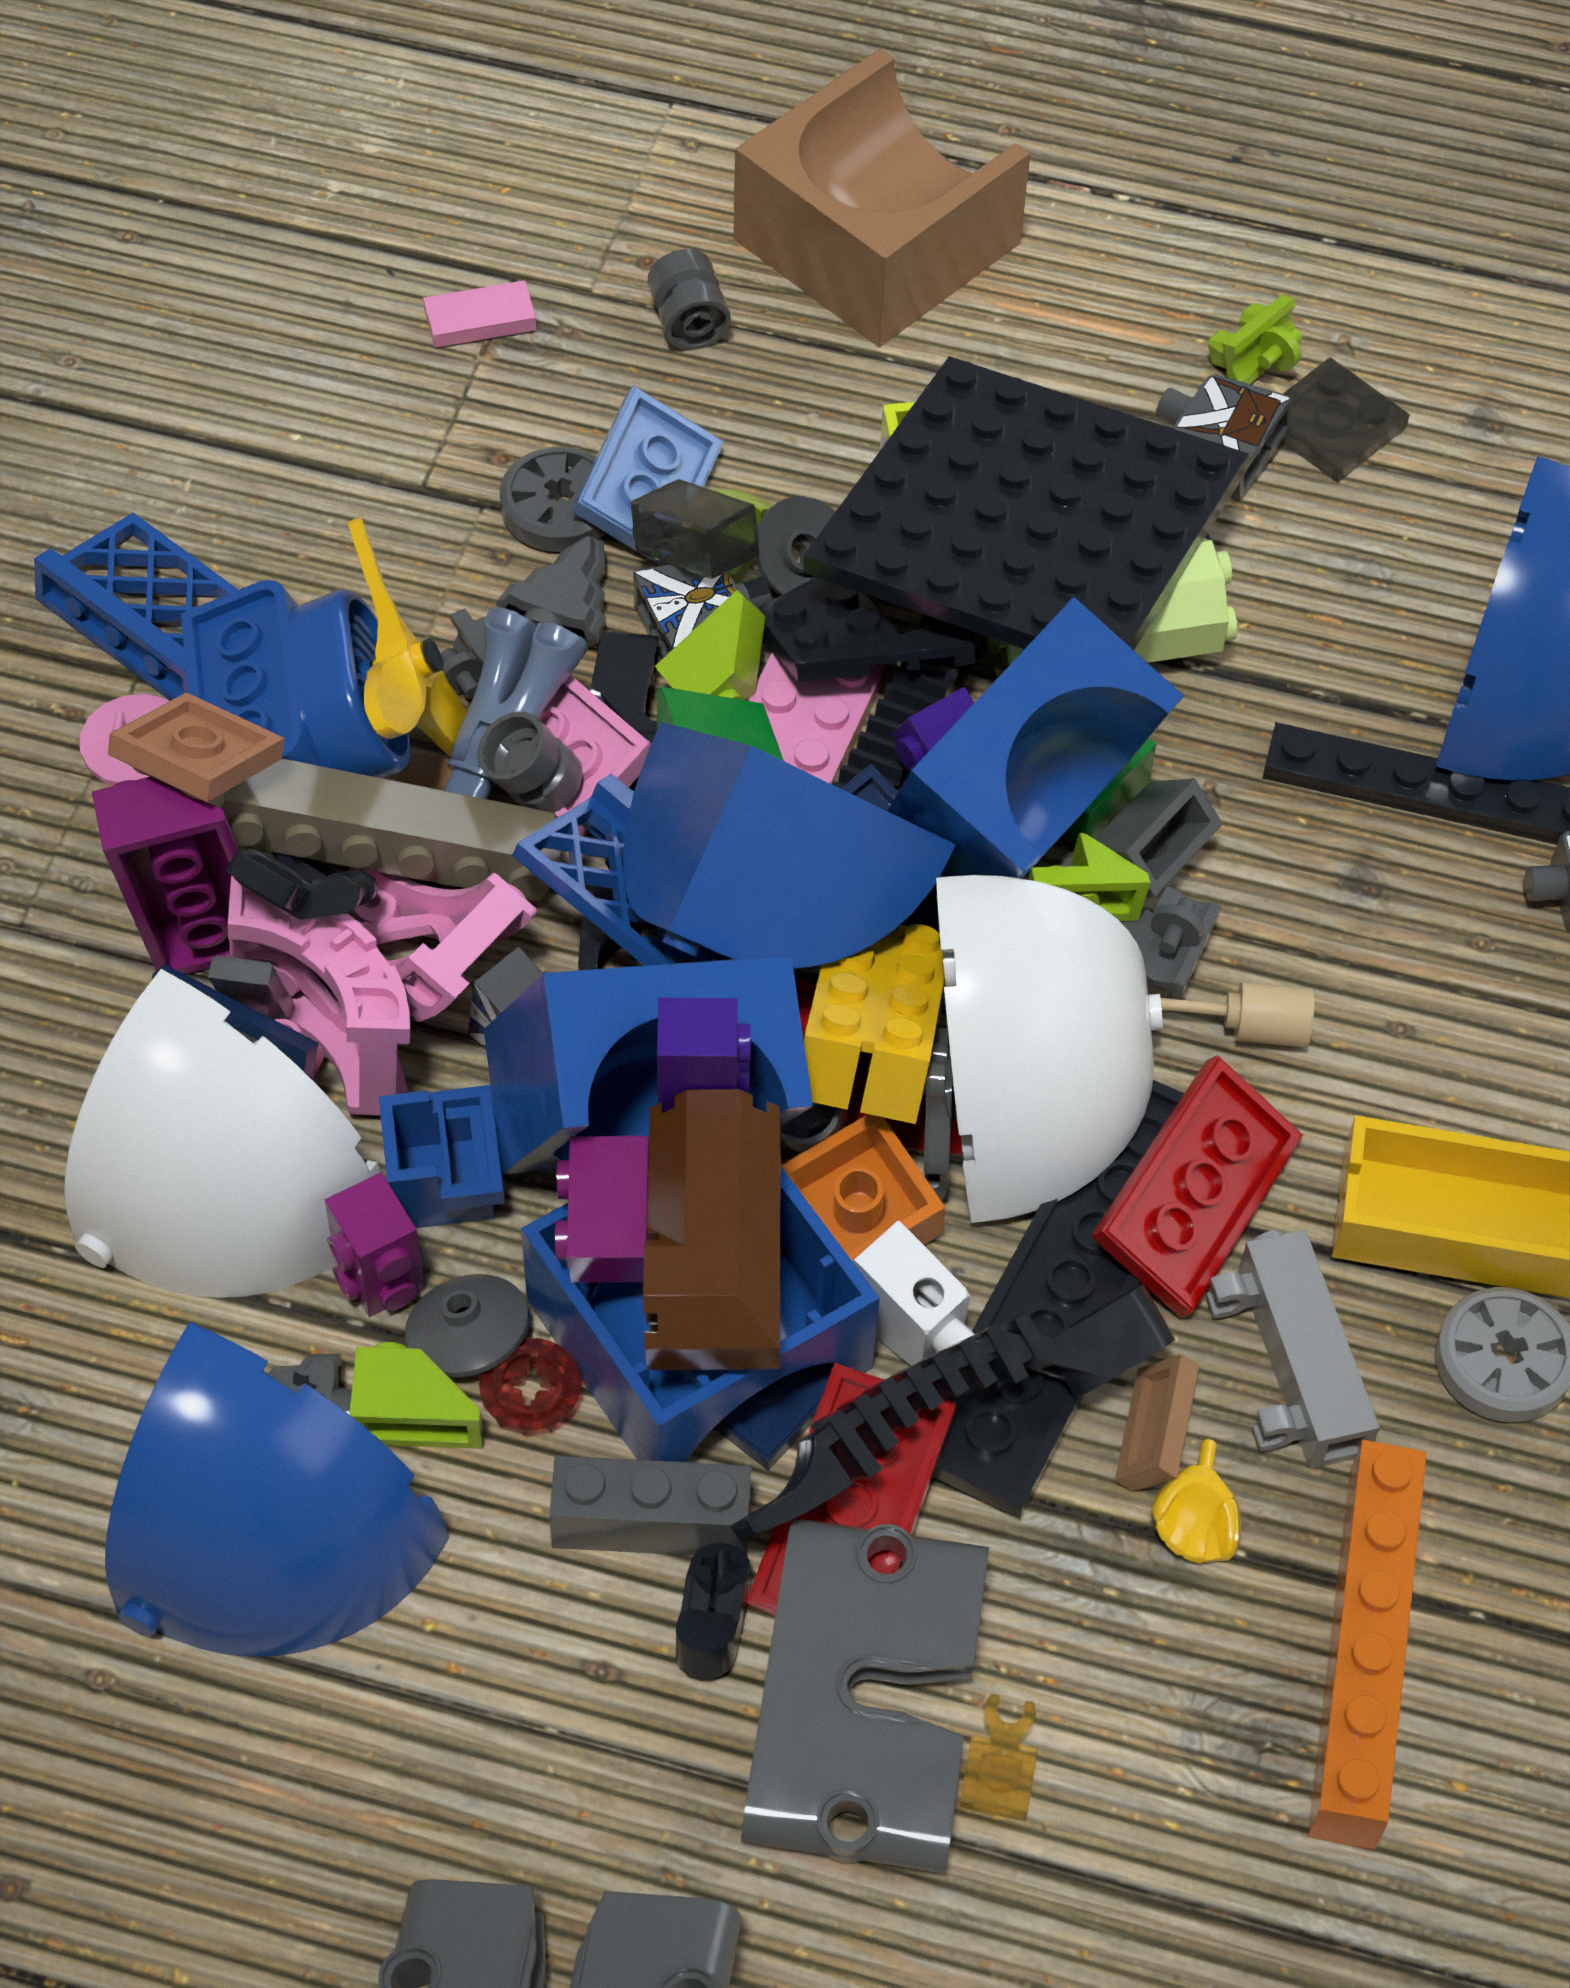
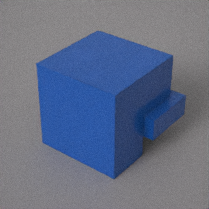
[379,1085,505,1228]

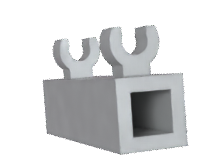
[1206,1229,1380,1469]

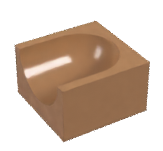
[733,48,1030,348]

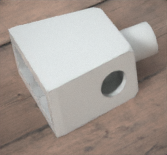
[853,1221,974,1365]

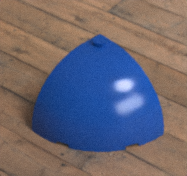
[1436,456,1570,780]
[623,722,956,968]
[105,1322,449,1657]

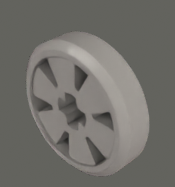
[1435,1287,1570,1422]

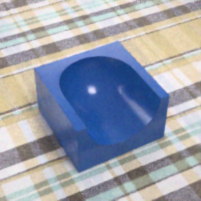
[888,597,1184,879]
[484,956,813,1174]
[521,1167,880,1462]

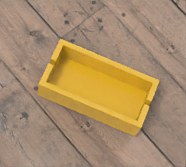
[804,924,945,1124]
[1332,1115,1570,1298]

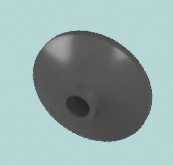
[754,496,835,596]
[405,1274,530,1378]

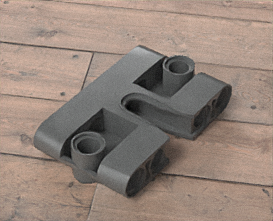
[741,1518,989,1873]
[378,1879,741,1988]

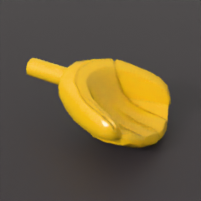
[1151,1439,1241,1564]

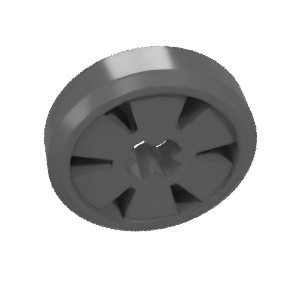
[500,447,607,552]

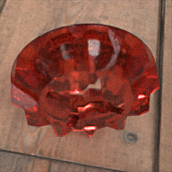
[479,1338,581,1436]

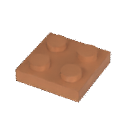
[108,692,285,802]

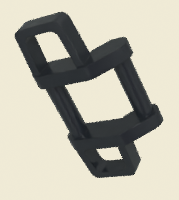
[225,849,377,920]

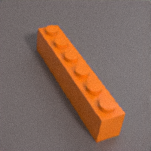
[1307,1439,1427,1850]

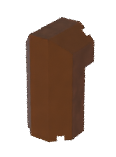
[643,1089,781,1370]

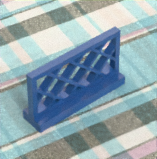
[34,512,238,701]
[512,774,735,966]

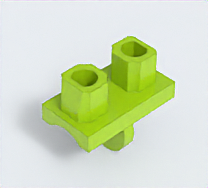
[1208,294,1303,384]

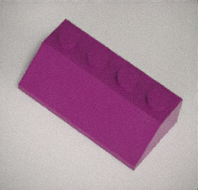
[92,776,250,974]

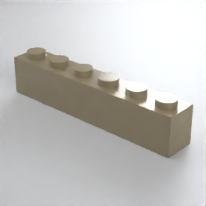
[209,759,563,902]

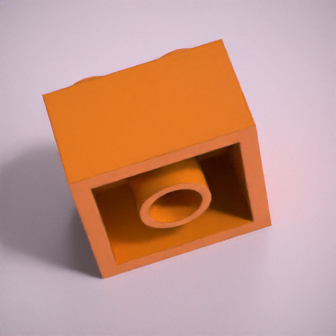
[781,1114,946,1262]

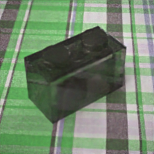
[630,479,760,579]

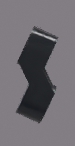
[675,1543,750,1679]

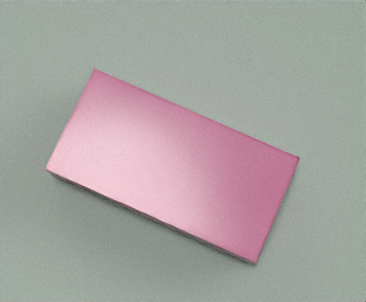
[423,280,537,348]

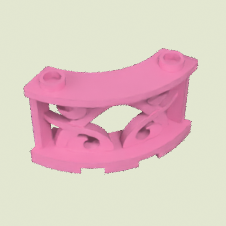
[263,867,537,1022]
[228,876,410,1115]

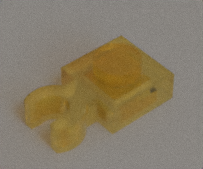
[959,1694,1038,1821]

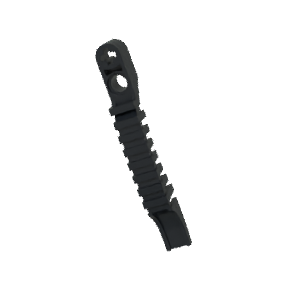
[578,630,659,970]
[730,1284,1175,1539]

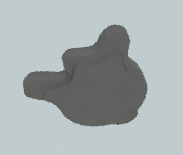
[924,1028,954,1201]

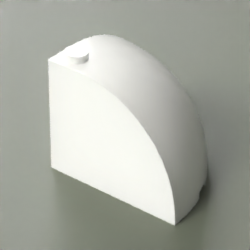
[936,875,1163,1223]
[64,969,383,1298]

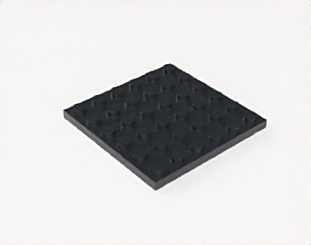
[803,356,1249,650]

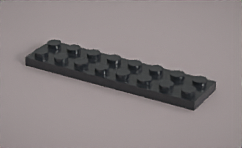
[933,1080,1184,1518]

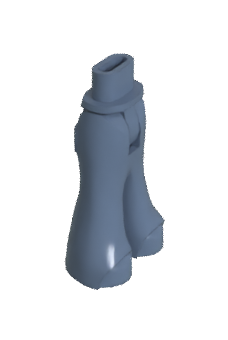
[444,607,588,799]

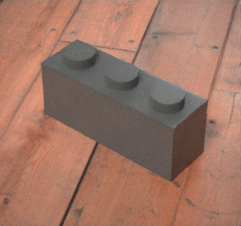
[549,1455,751,1556]

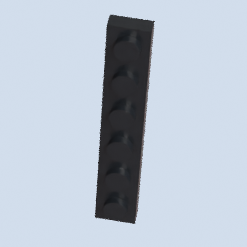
[1262,722,1570,845]

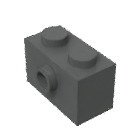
[1095,778,1223,897]

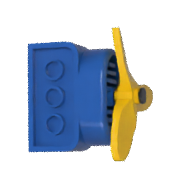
[181,517,467,849]

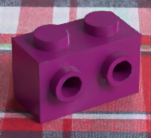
[555,1136,649,1283]
[324,1172,425,1318]

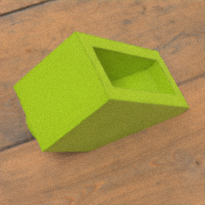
[655,590,765,700]
[349,1342,483,1449]

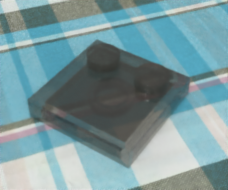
[1281,357,1410,483]

